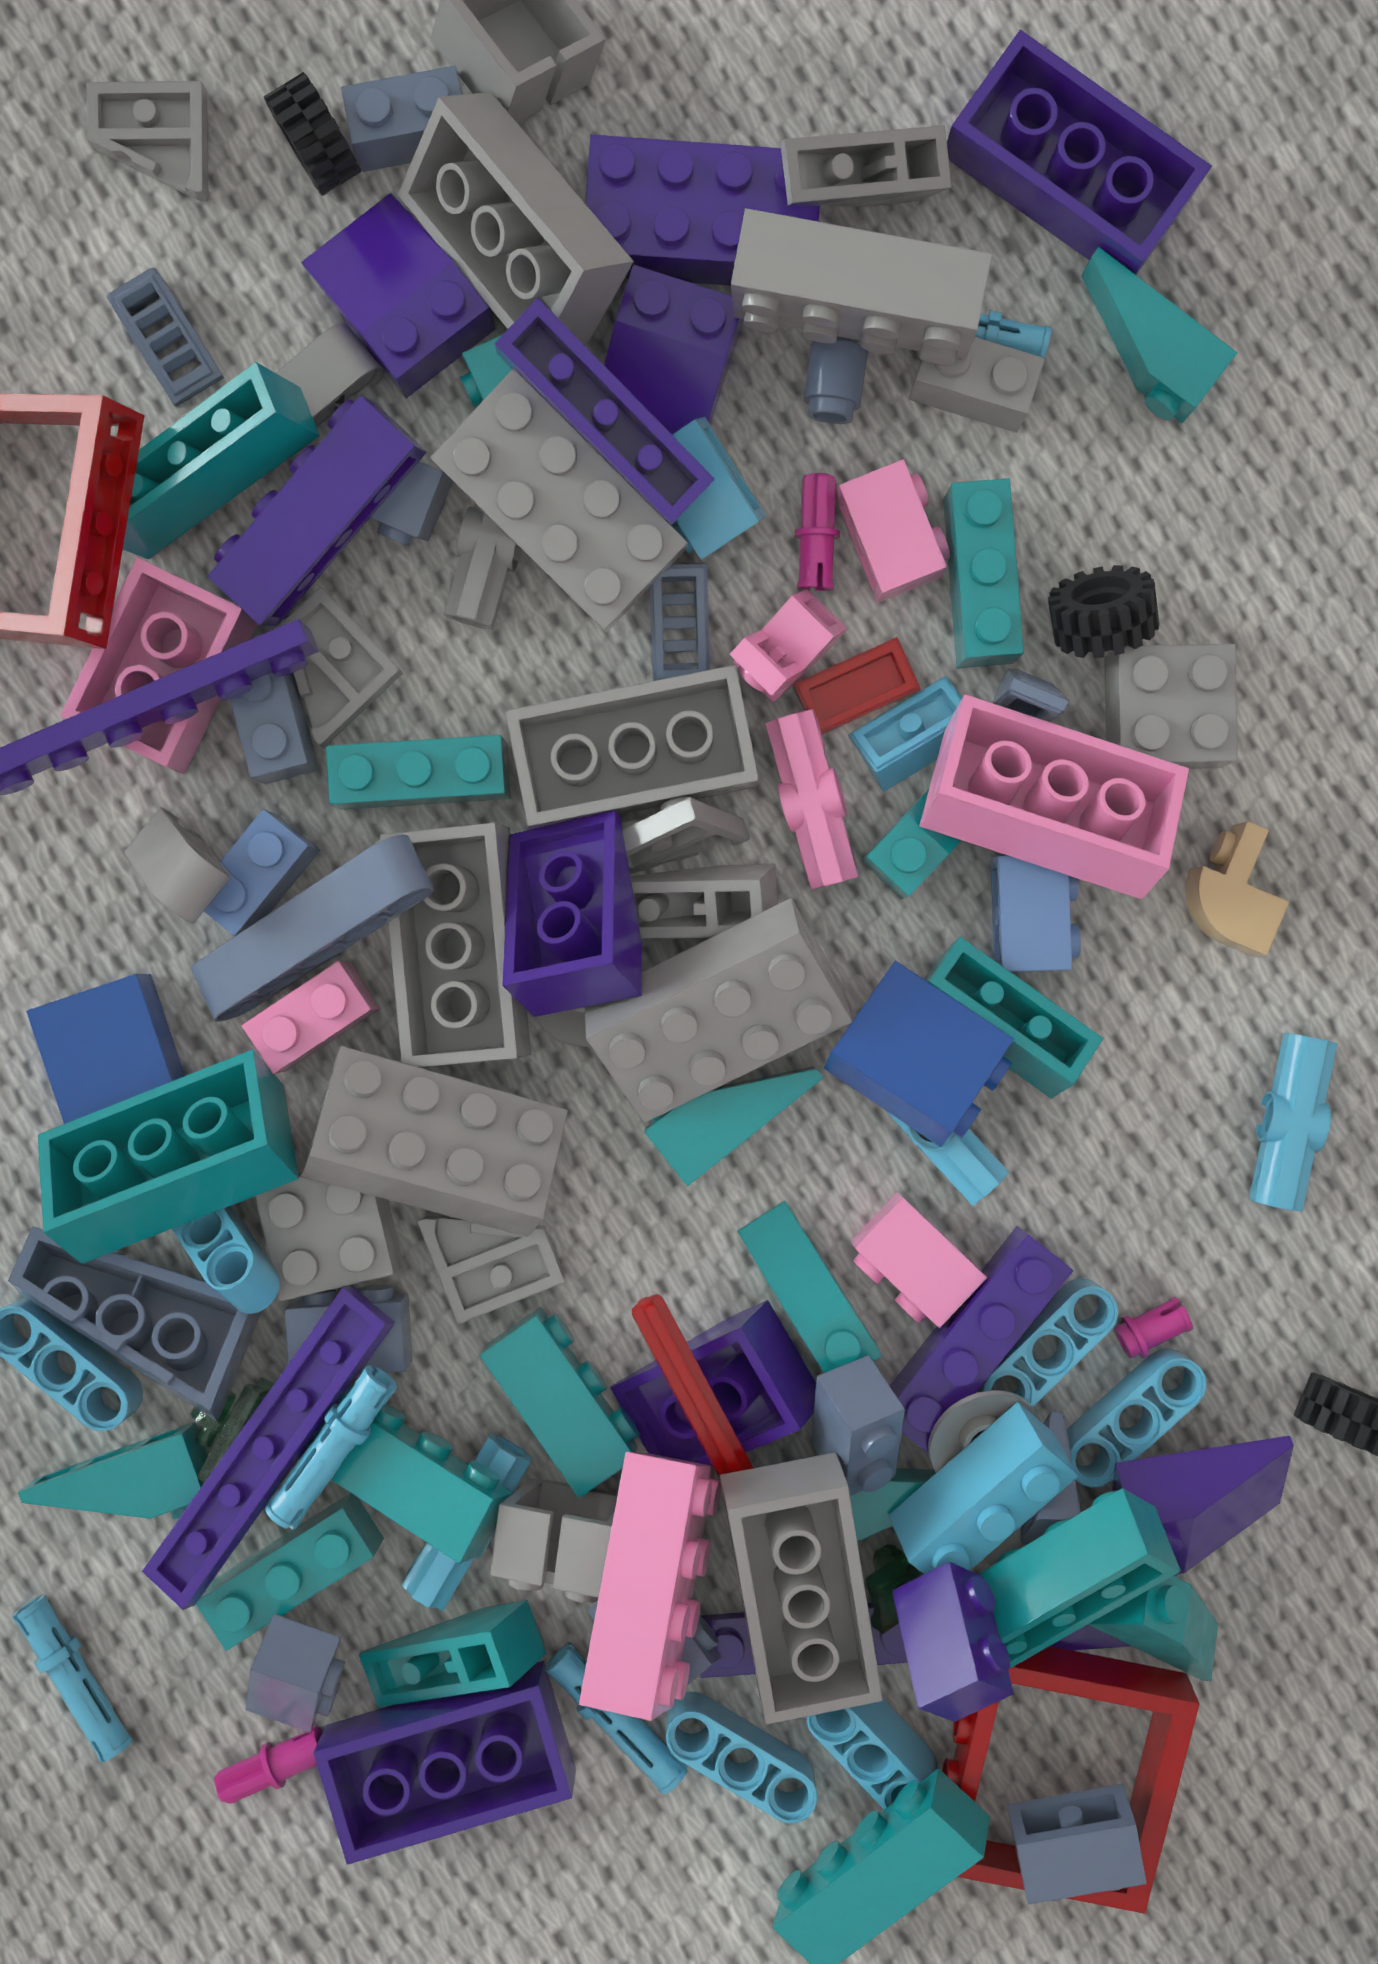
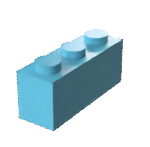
[888,1402,1079,1574]

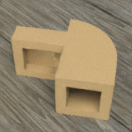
[1186,821,1289,956]

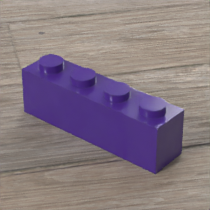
[494,297,715,525]
[207,395,427,626]
[889,1226,1074,1453]

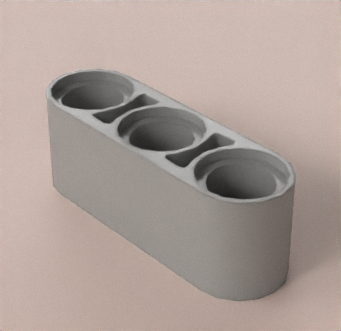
[265,323,384,476]
[124,807,232,923]

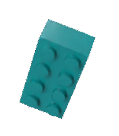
[38,1049,299,1264]

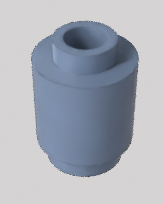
[804,337,868,424]

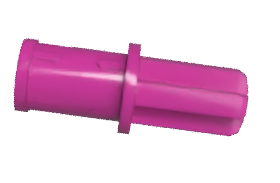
[795,473,840,591]
[214,1725,322,1804]

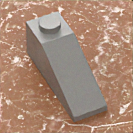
[780,125,952,207]
[630,864,778,939]

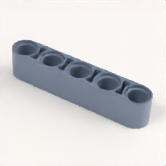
[191,834,434,1022]

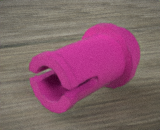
[1114,1296,1193,1359]

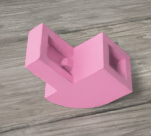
[730,589,848,703]

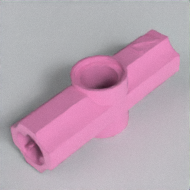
[765,709,860,890]

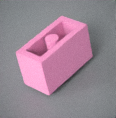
[835,459,950,603]
[241,961,381,1074]
[851,1192,987,1328]

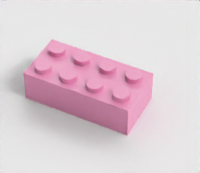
[920,694,1189,899]
[579,1452,721,1721]

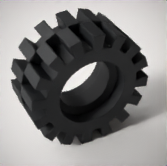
[263,72,361,196]
[1048,565,1160,658]
[1294,1372,1378,1456]

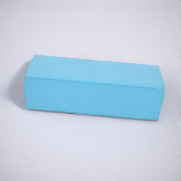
[849,676,963,792]

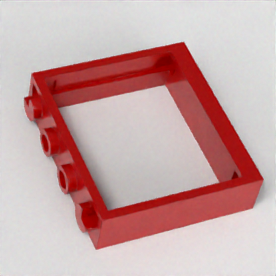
[0,393,145,649]
[942,1646,1200,1914]

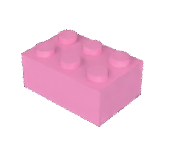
[60,557,257,774]

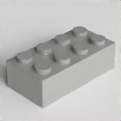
[397,92,634,347]
[731,208,993,365]
[430,368,688,633]
[505,665,759,829]
[380,822,531,1067]
[585,898,852,1123]
[301,1046,568,1237]
[720,1452,883,1725]

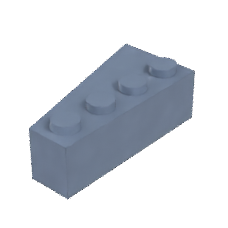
[8,1226,261,1422]

